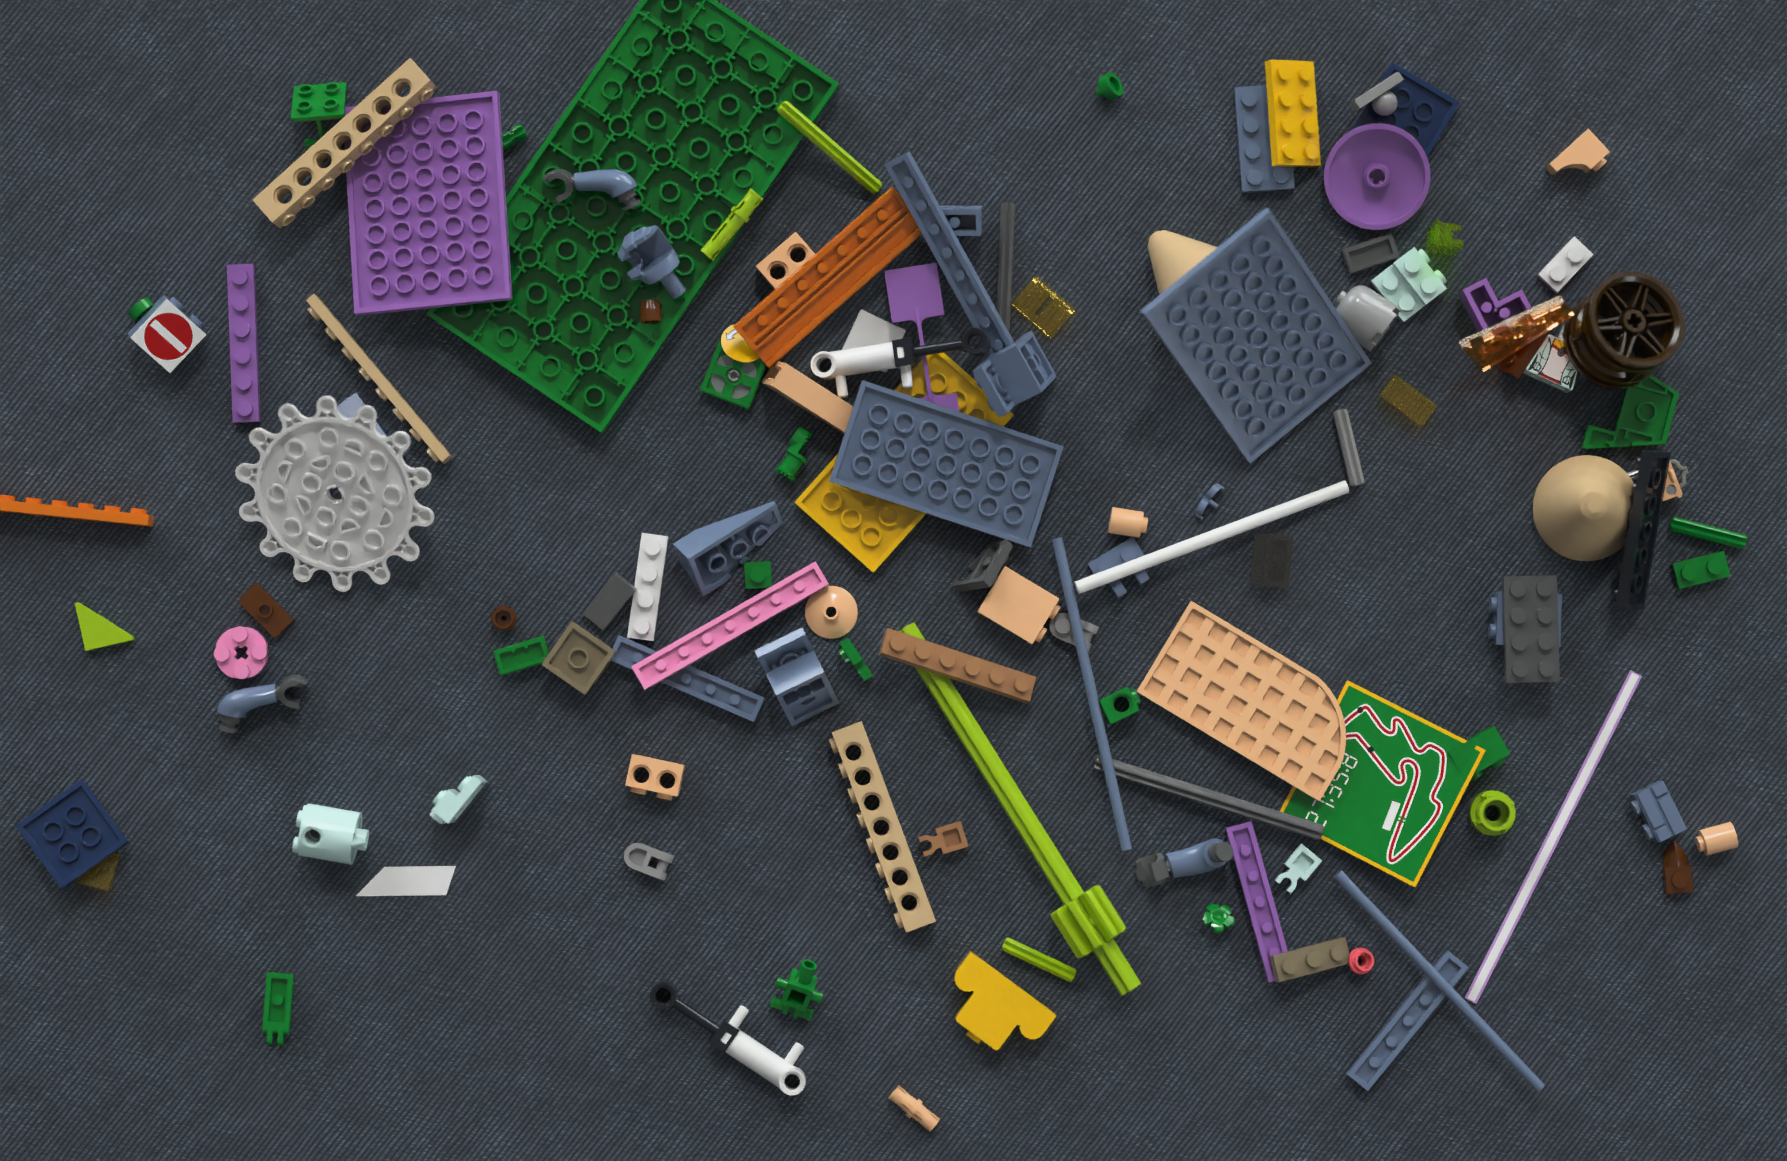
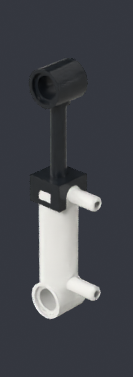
[811,328,991,398]
[650,981,806,1095]

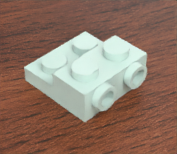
[1370,247,1447,323]
[429,775,488,824]

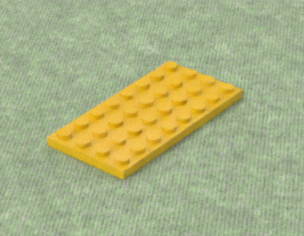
[794,353,1014,573]

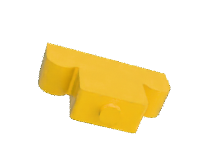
[954,951,1057,1050]

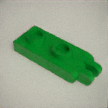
[262,972,295,1046]

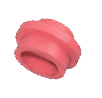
[1348,948,1374,974]

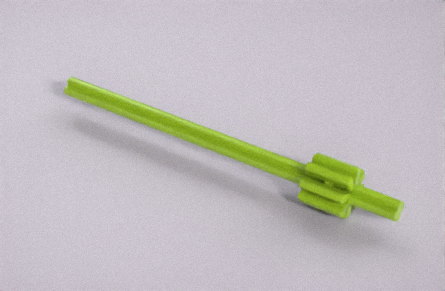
[899,622,1141,996]

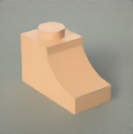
[1545,129,1610,175]

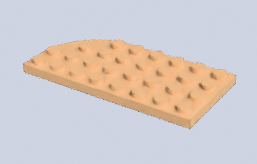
[1136,601,1346,801]

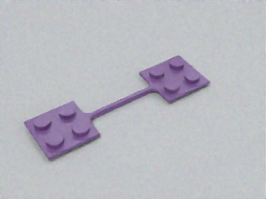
[884,263,959,412]

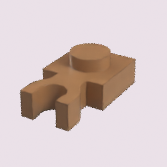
[919,821,968,857]

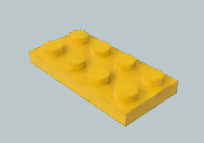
[1265,60,1321,168]

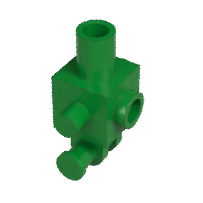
[769,959,823,1022]

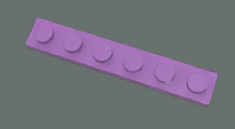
[227,264,261,423]
[1225,821,1288,982]

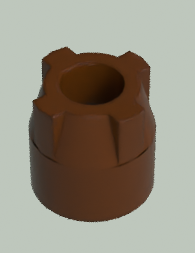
[640,299,662,324]

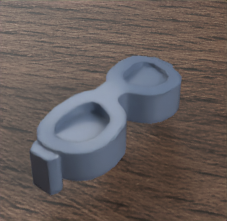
[1195,483,1224,520]

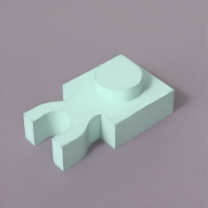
[1275,843,1322,893]

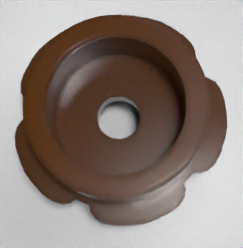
[491,605,517,631]

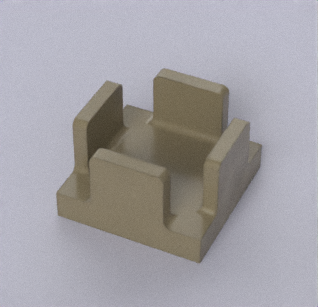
[541,621,616,695]

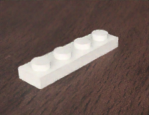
[627,533,669,641]

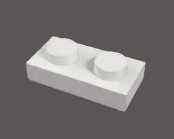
[1537,236,1593,294]

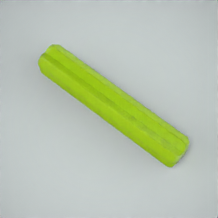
[1002,937,1077,982]

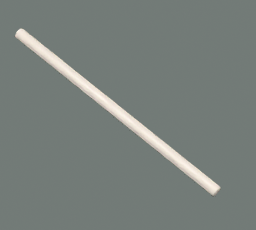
[1074,480,1349,594]

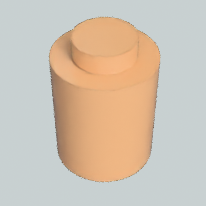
[1108,507,1148,538]
[1695,822,1738,856]

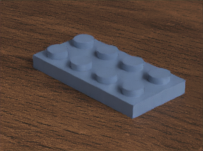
[1234,85,1295,193]

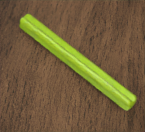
[777,101,882,194]

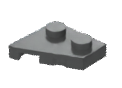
[952,539,1013,592]

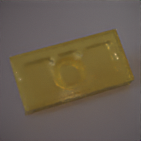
[1379,374,1437,428]

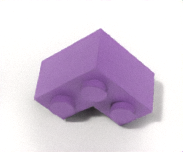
[1458,278,1534,340]

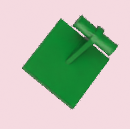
[291,82,347,151]

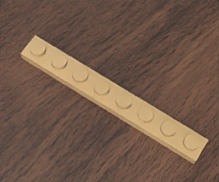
[306,294,453,464]

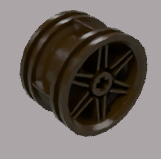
[1563,271,1685,389]

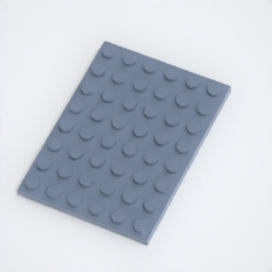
[1141,208,1372,463]

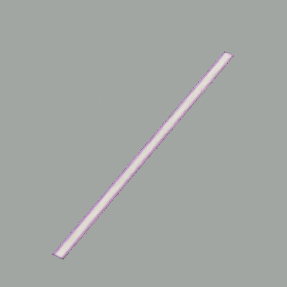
[1465,670,1642,1004]

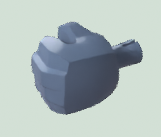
[618,225,686,299]

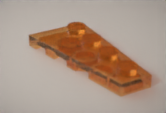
[1459,295,1575,372]

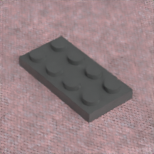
[1502,575,1560,683]

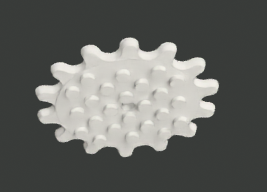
[235,396,434,592]

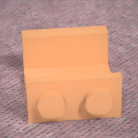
[977,566,1061,645]

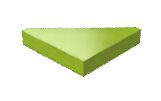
[75,602,135,651]

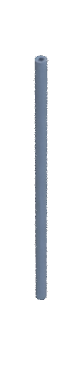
[1334,870,1545,1092]

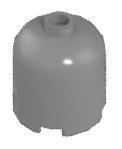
[1334,285,1401,352]

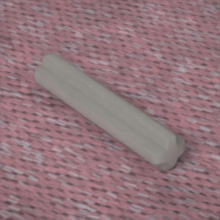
[1333,409,1364,486]

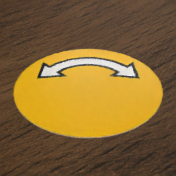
[721,324,760,362]

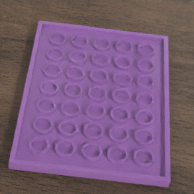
[344,91,513,316]

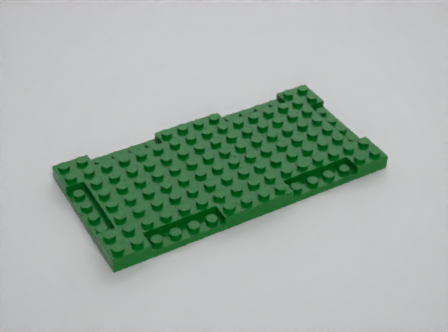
[426,0,840,434]

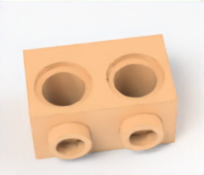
[756,232,815,290]
[625,754,685,800]

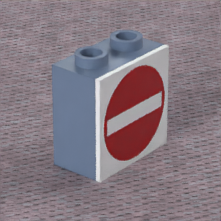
[128,295,206,373]

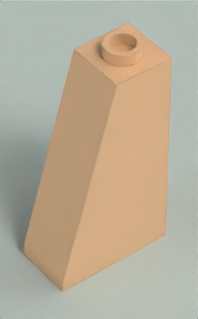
[761,361,853,434]

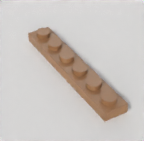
[879,628,1036,704]

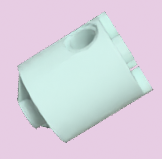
[292,804,369,865]

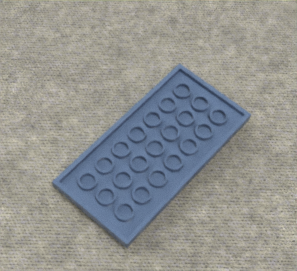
[829,380,1064,547]

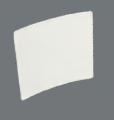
[842,310,906,372]

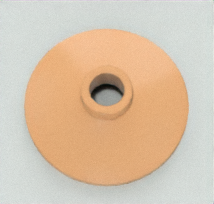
[805,586,858,639]

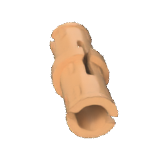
[888,1085,940,1132]

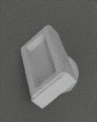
[1352,72,1404,116]

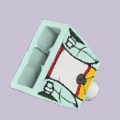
[1523,325,1578,393]

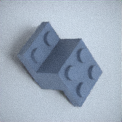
[973,331,1057,418]
[754,627,839,726]

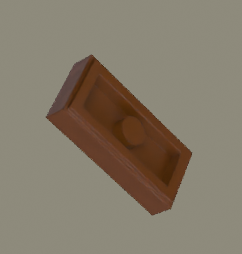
[238,582,295,638]

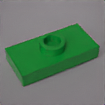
[493,635,550,676]

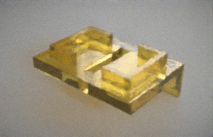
[1012,275,1076,338]

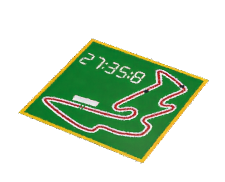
[1280,680,1486,887]

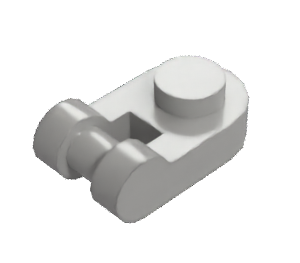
[1049,613,1099,652]
[624,843,674,881]

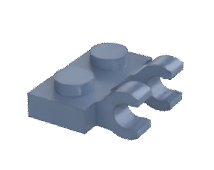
[1087,537,1150,599]

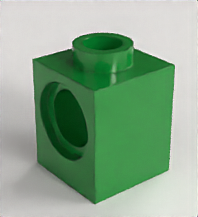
[1099,687,1141,724]

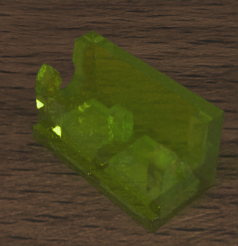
[1426,220,1464,255]

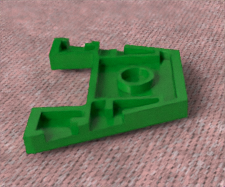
[1581,375,1679,449]

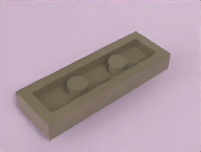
[1269,937,1349,982]

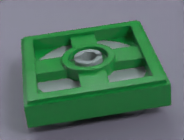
[700,342,767,410]

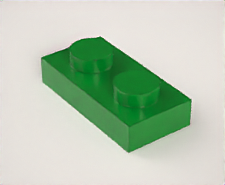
[1671,551,1730,589]

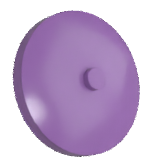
[1324,123,1430,230]

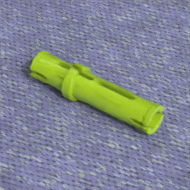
[700,188,764,261]

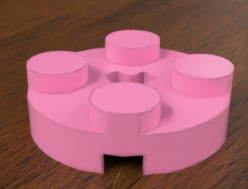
[214,626,269,679]

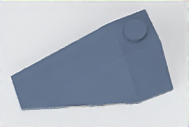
[673,501,783,596]

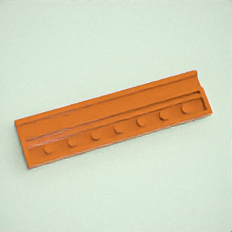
[733,187,922,368]

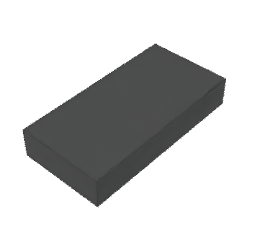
[1341,233,1400,275]
[583,572,637,631]

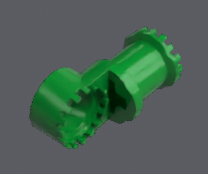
[774,426,813,482]

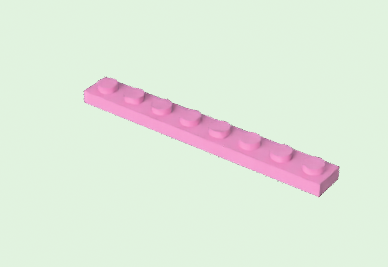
[631,561,829,691]

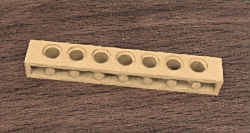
[253,58,436,228]
[829,721,936,932]

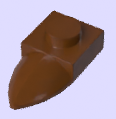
[1662,840,1693,894]

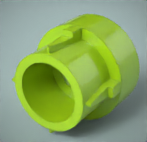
[1468,790,1516,836]

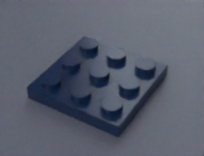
[1352,62,1460,157]
[16,779,129,890]

